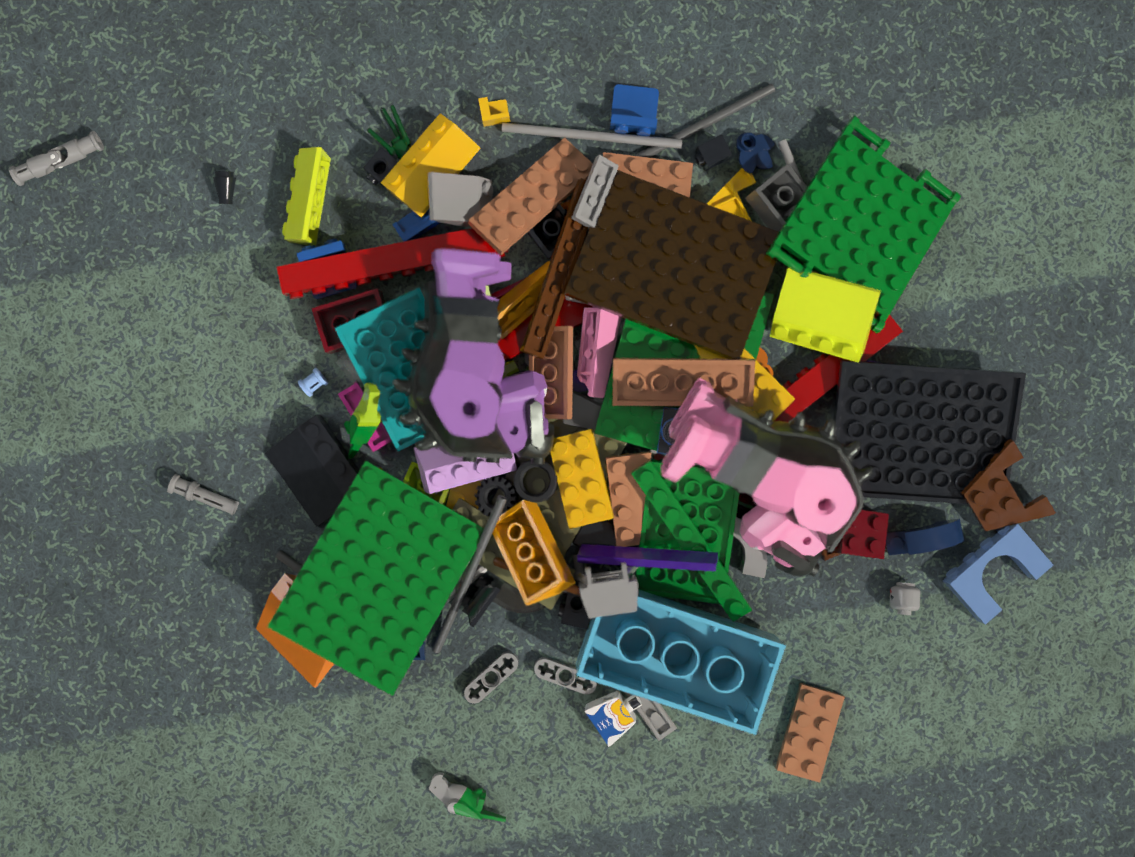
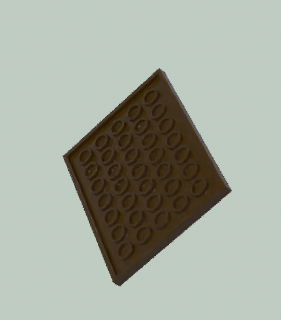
[564,170,781,359]

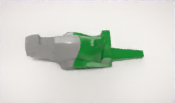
[429,772,506,822]

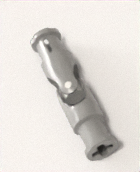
[9,131,104,186]

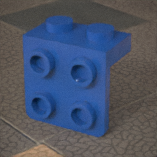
[610,84,659,136]
[297,239,357,300]

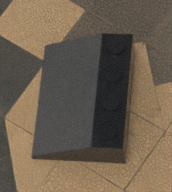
[265,415,360,527]

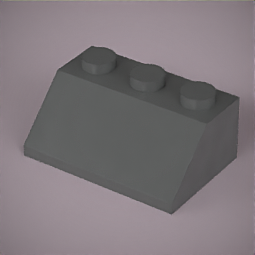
[745,164,807,251]

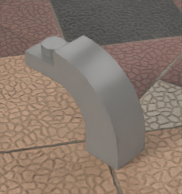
[733,517,767,578]

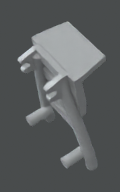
[573,554,638,618]

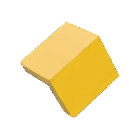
[478,97,510,127]

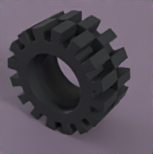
[475,476,518,516]

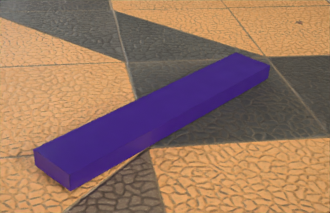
[577,544,718,572]

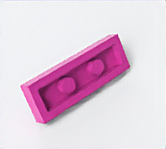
[338,382,392,452]

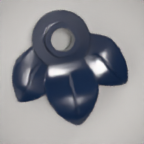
[736,133,775,174]

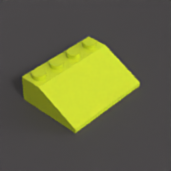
[770,267,881,363]

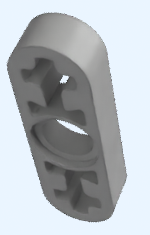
[464,651,518,703]
[534,657,597,694]

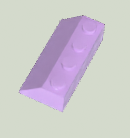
[414,447,517,494]

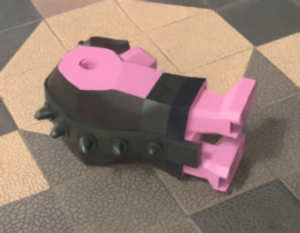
[661,378,873,577]

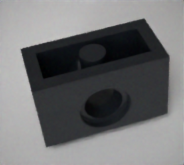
[558,579,590,629]

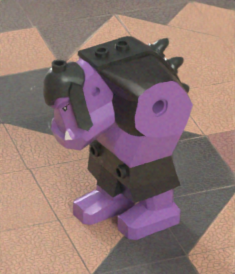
[393,249,554,464]

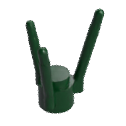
[367,105,412,159]

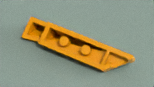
[497,261,550,339]

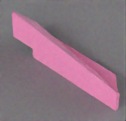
[577,306,621,398]

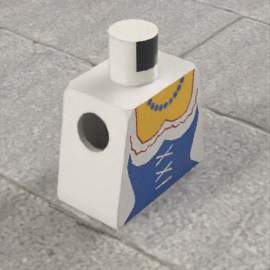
[585,691,642,747]

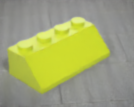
[282,147,331,247]

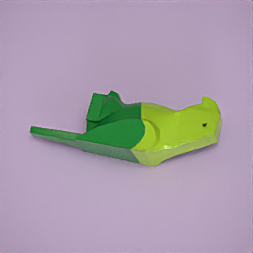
[344,383,381,458]

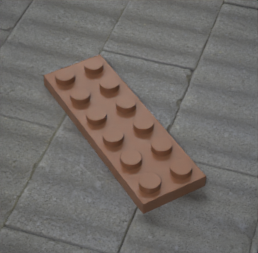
[468,138,593,255]
[613,358,755,407]

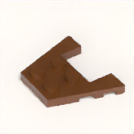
[961,439,1056,531]

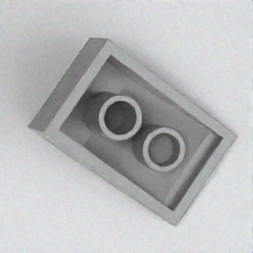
[428,172,493,228]

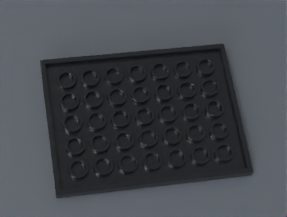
[834,360,1026,504]

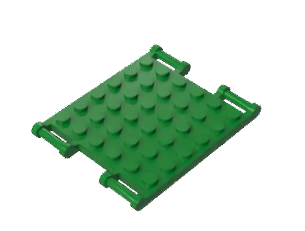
[766,115,961,334]

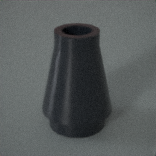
[213,171,236,204]

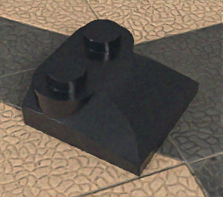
[461,575,503,628]

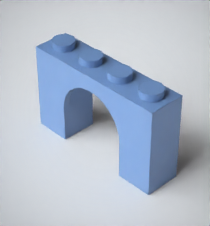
[943,524,1053,625]

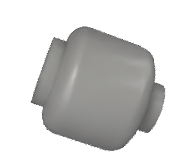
[890,582,921,615]

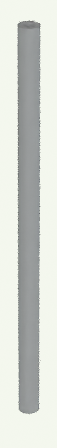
[502,123,682,149]

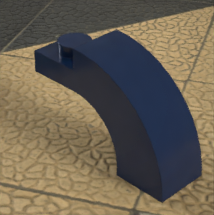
[886,519,964,555]

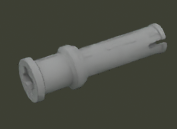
[167,474,239,515]

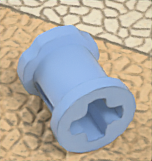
[297,368,328,397]

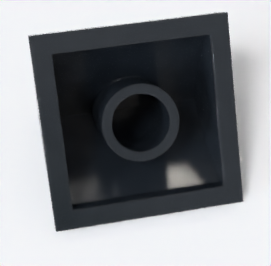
[527,204,567,259]

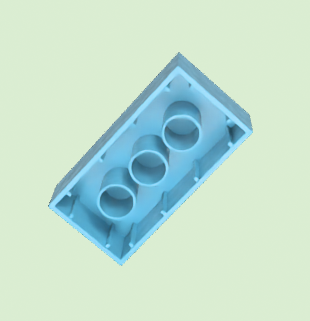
[576,589,786,735]

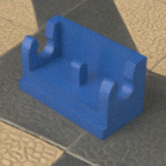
[392,208,441,241]

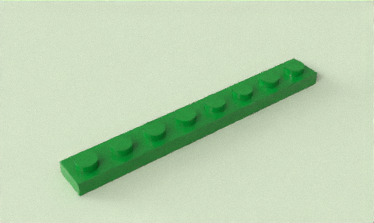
[631,459,752,622]

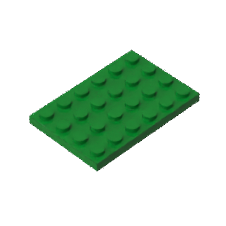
[636,460,740,604]

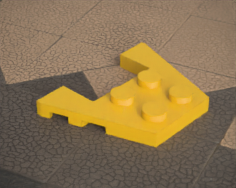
[706,168,756,221]

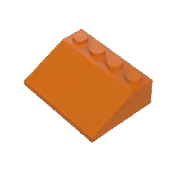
[256,573,334,687]

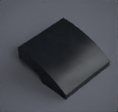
[573,519,616,566]

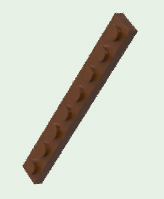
[520,178,588,359]

